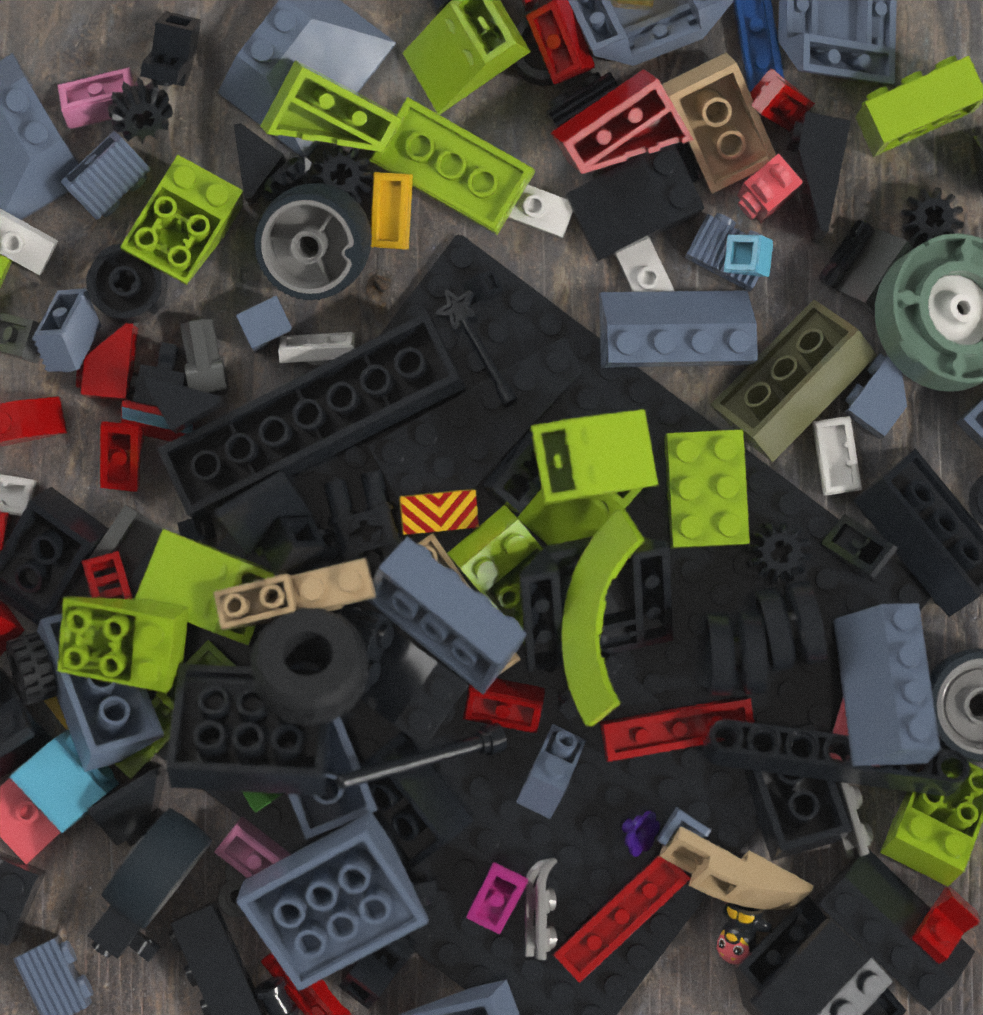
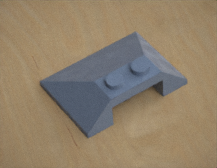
[218,0,396,158]
[568,0,734,66]
[778,0,897,86]
[0,53,79,220]

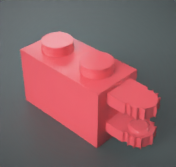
[737,153,803,223]

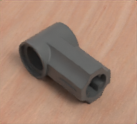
[180,319,229,393]

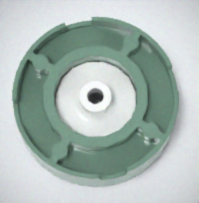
[875,234,983,392]

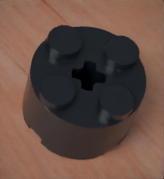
[86,243,168,324]

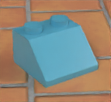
[10,729,120,833]

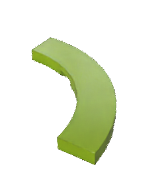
[562,509,645,726]

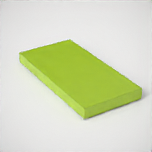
[369,97,535,235]

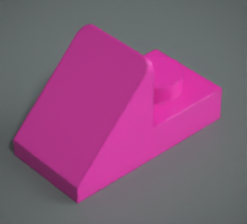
[466,863,529,935]

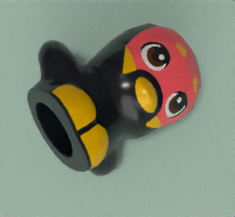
[716,903,772,965]

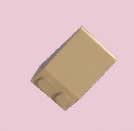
[662,53,776,194]

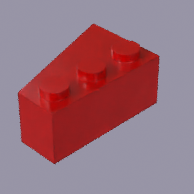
[550,69,693,174]

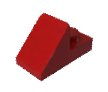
[750,69,815,131]
[100,421,145,492]
[911,886,981,964]

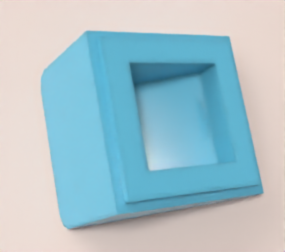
[724,234,773,277]

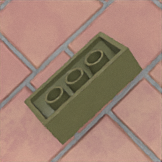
[710,299,877,462]

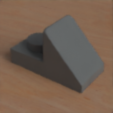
[0,313,40,363]

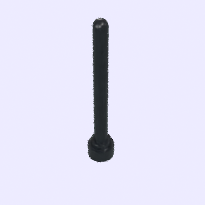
[335,723,507,789]

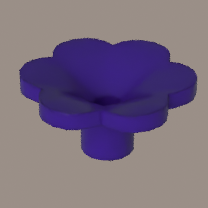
[622,811,660,857]

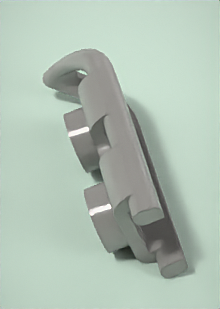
[835,760,873,858]
[525,858,557,960]

